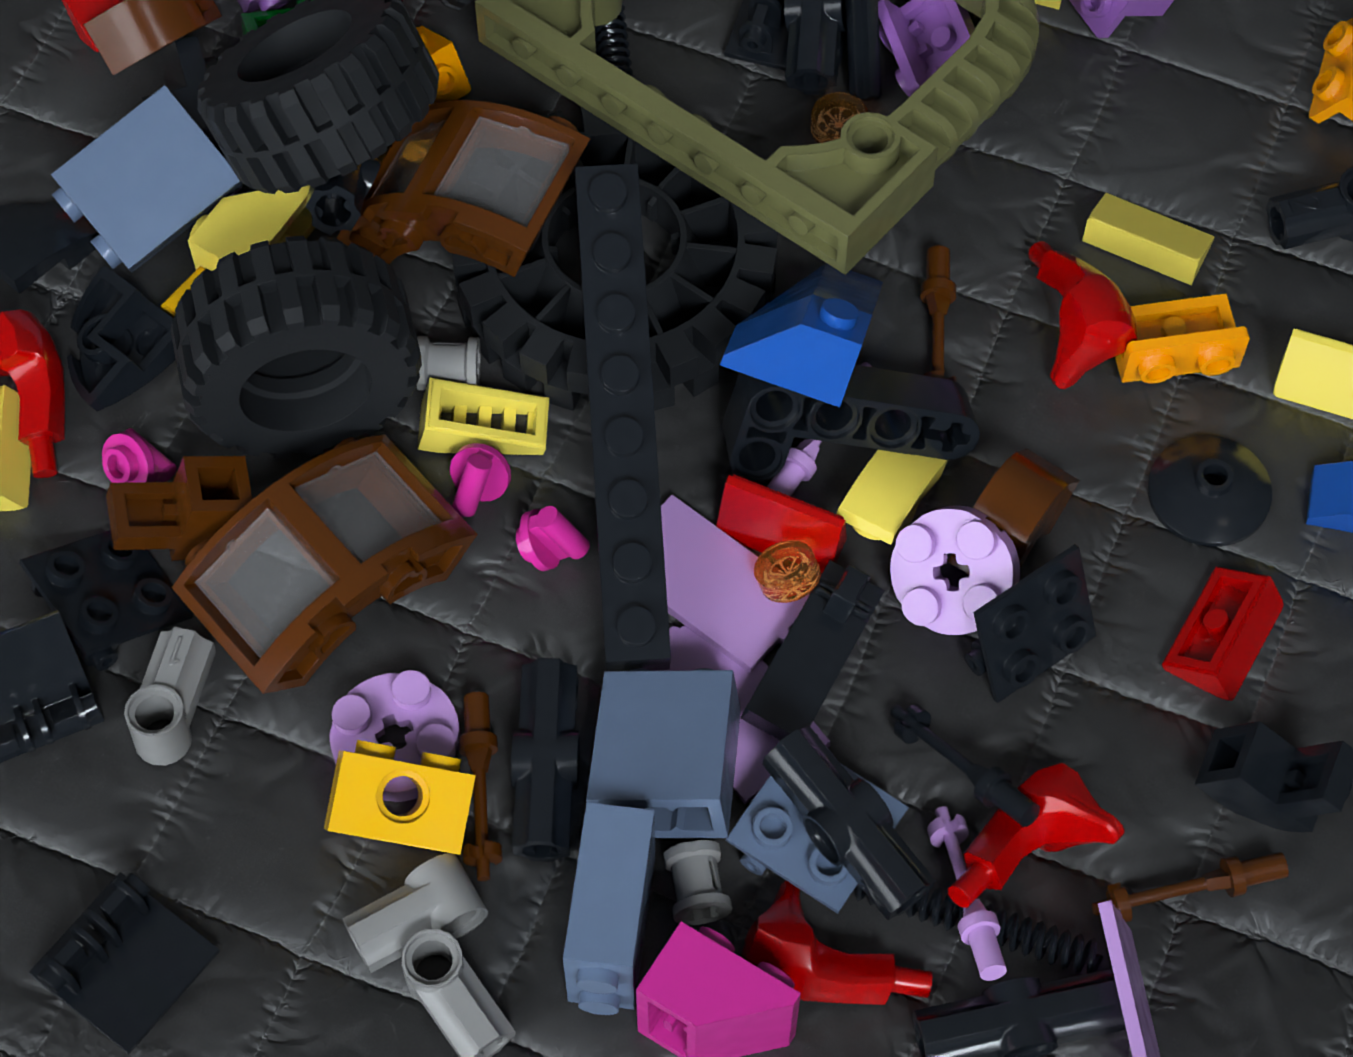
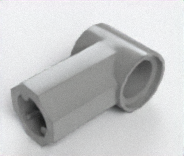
[124,627,216,766]
[342,853,488,973]
[402,929,516,1057]

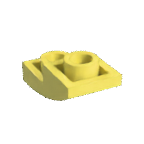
[836,450,948,545]

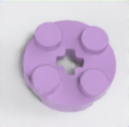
[890,506,1020,635]
[329,670,461,802]

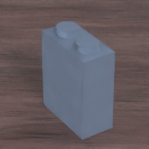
[51,85,242,273]
[586,668,741,838]
[563,802,656,1015]

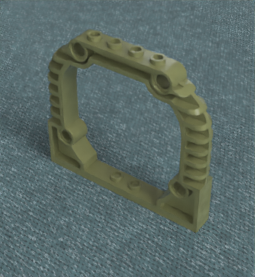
[475,0,1039,275]

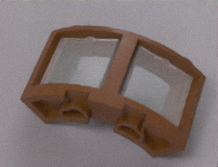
[337,100,590,277]
[172,434,478,694]

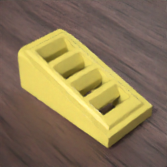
[417,377,549,455]

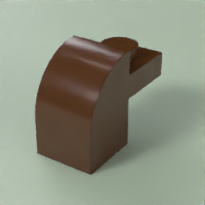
[83,0,222,75]
[948,449,1080,575]
[106,456,252,561]

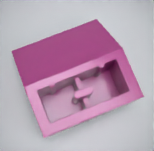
[636,921,801,1057]

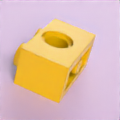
[324,740,476,855]

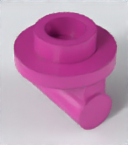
[102,428,176,483]
[450,443,511,517]
[516,506,590,571]

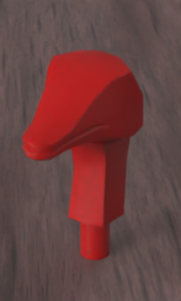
[1028,241,1138,389]
[0,309,65,478]
[948,763,1124,908]
[741,880,933,1005]

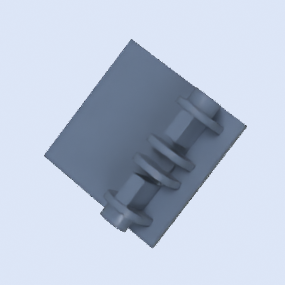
[725,763,909,914]

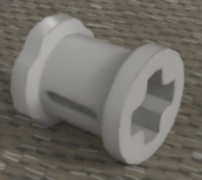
[417,336,481,391]
[664,840,733,925]

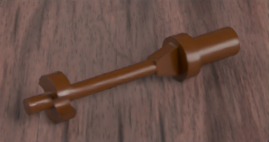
[920,245,957,382]
[458,692,503,881]
[1091,852,1289,922]

